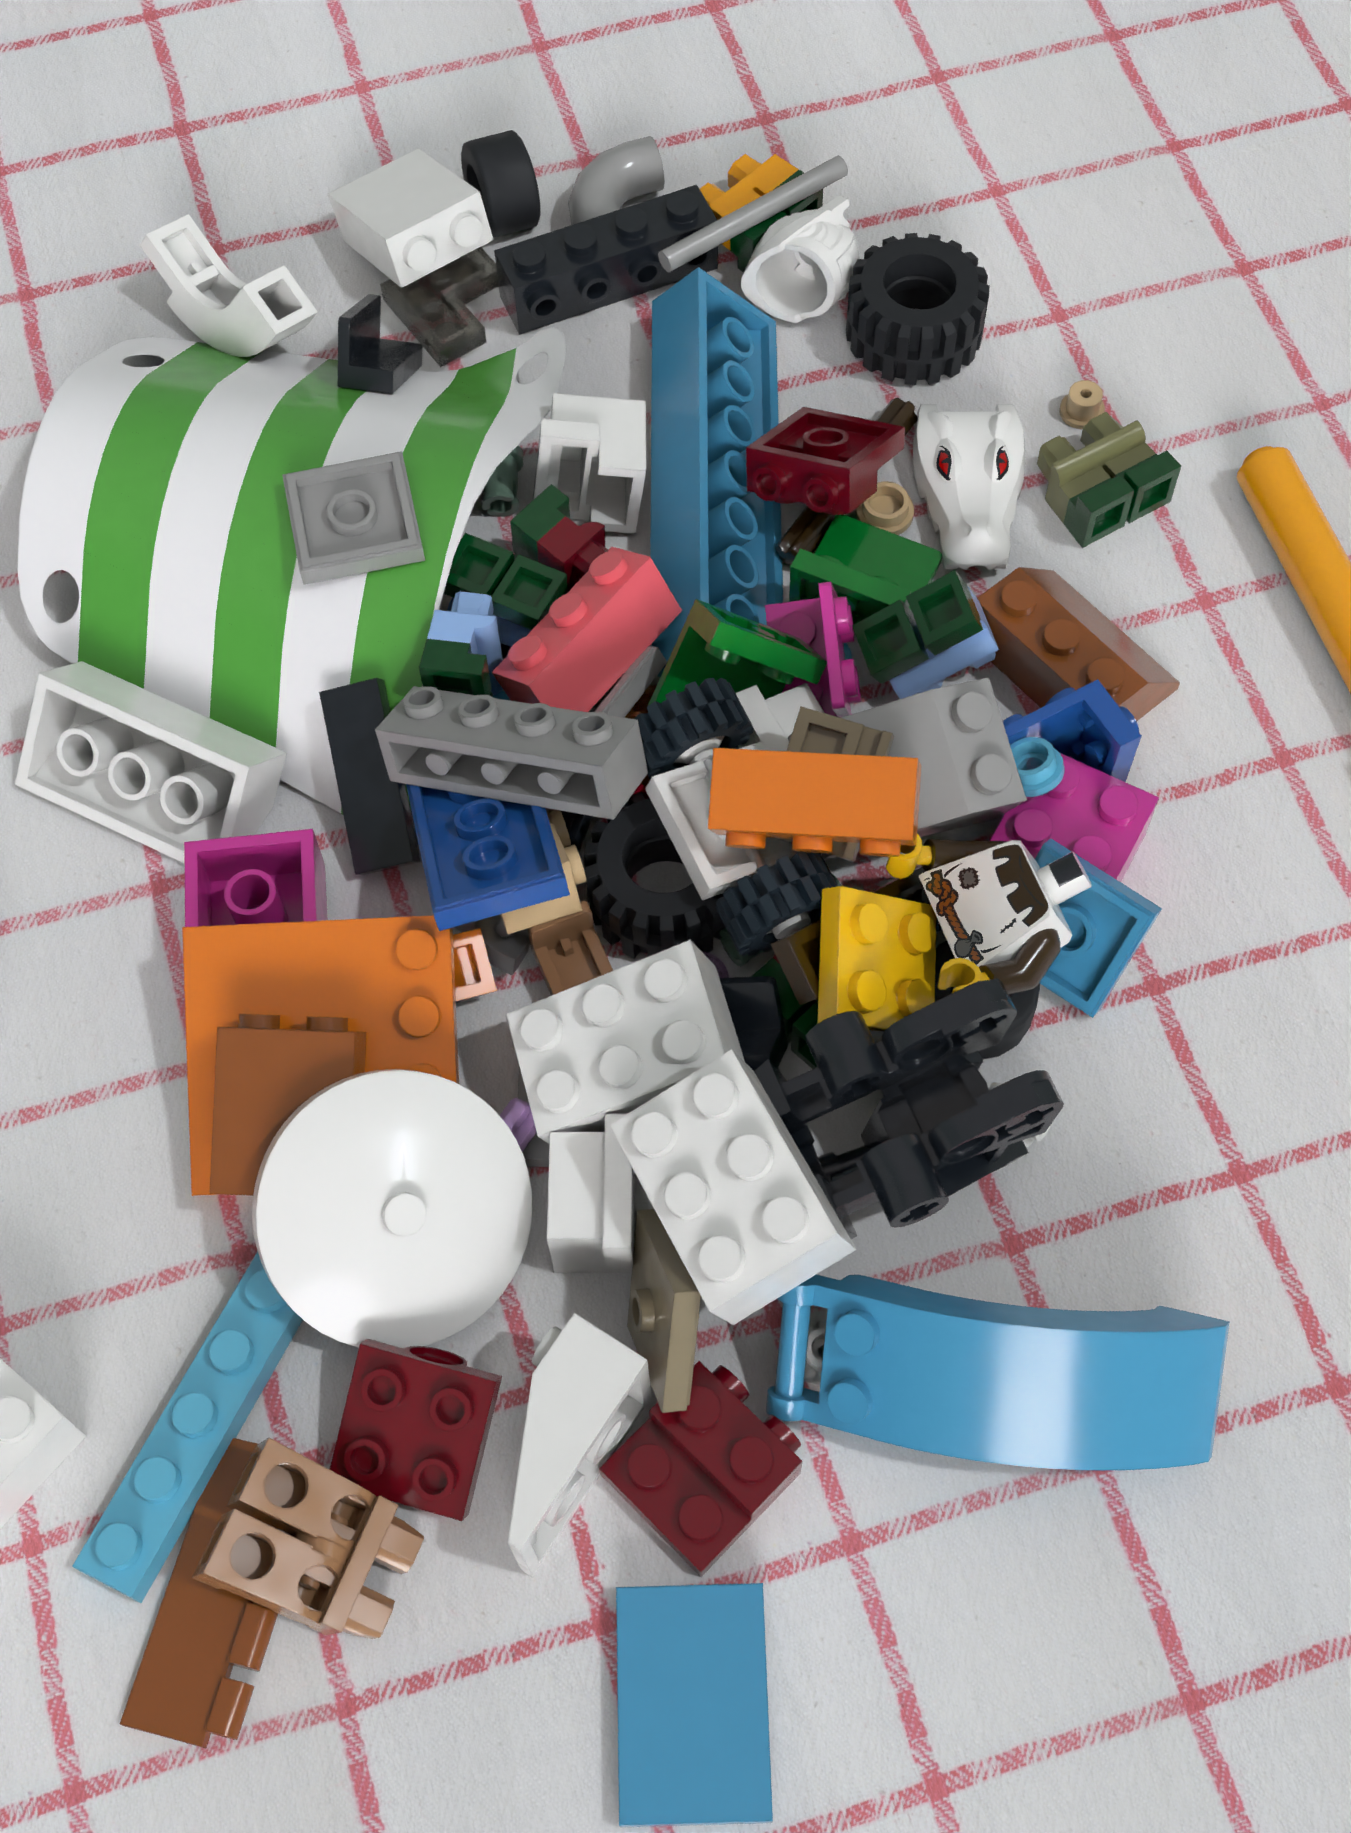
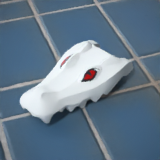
[913,404,1026,570]

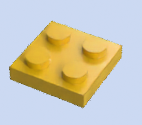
[818,886,937,1031]

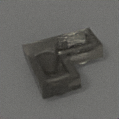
[380,247,499,367]

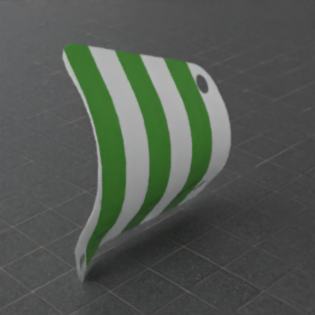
[17,327,566,826]

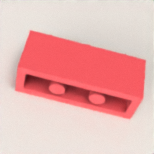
[492,547,682,712]

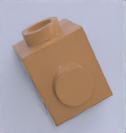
[527,901,613,996]

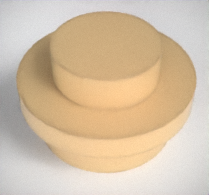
[856,481,914,535]

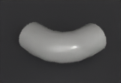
[568,136,665,225]

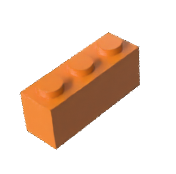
[708,748,922,857]

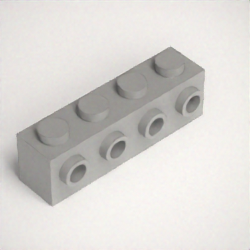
[375,686,648,820]

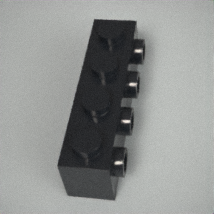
[494,184,718,335]

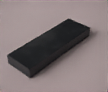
[319,678,421,875]

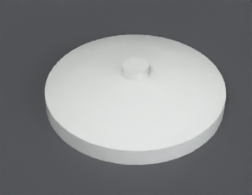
[252,1069,533,1349]

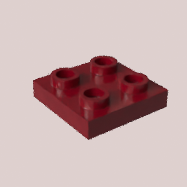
[329,1339,502,1521]

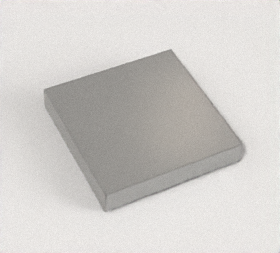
[282,451,425,585]

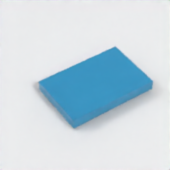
[616,1583,773,1827]

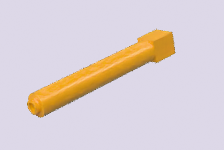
[1236,446,1351,694]

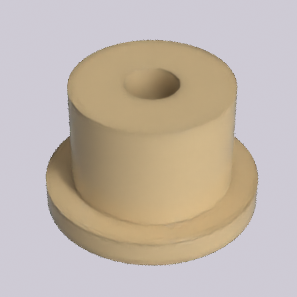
[1059,380,1105,429]

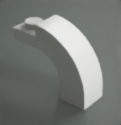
[140,214,318,357]

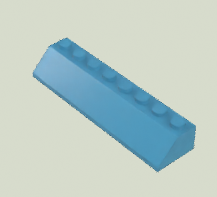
[650,267,783,677]

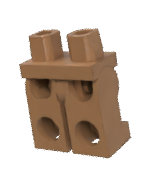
[192,1438,424,1639]

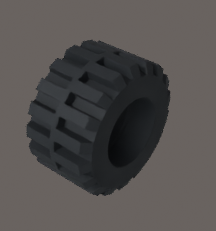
[846,233,990,385]
[584,792,726,959]

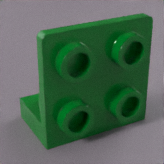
[789,515,942,633]
[648,599,827,706]

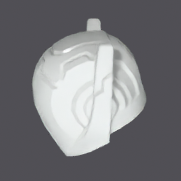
[741,195,859,323]

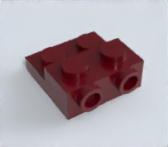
[746,407,905,515]
[599,1361,803,1577]

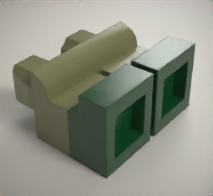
[1037,412,1181,548]

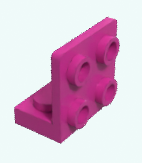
[765,582,861,718]

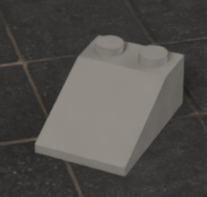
[788,677,1027,860]

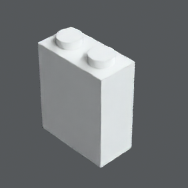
[328,148,494,288]

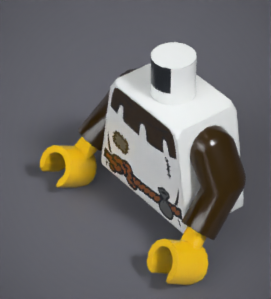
[886,833,1092,994]

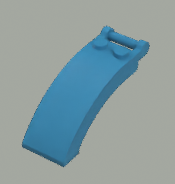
[766,1274,1230,1470]

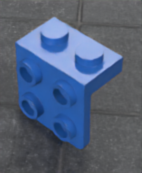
[1003,679,1142,782]

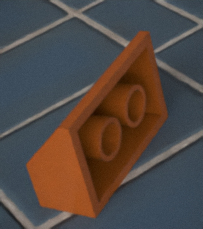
[977,567,1180,722]

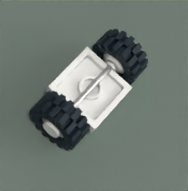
[634,678,838,956]

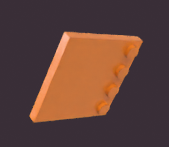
[182,915,459,1196]

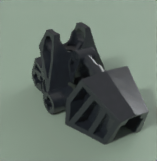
[754,978,1064,1239]

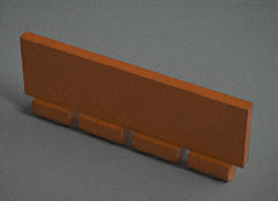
[120,1438,295,1749]

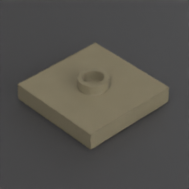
[627,1209,701,1413]

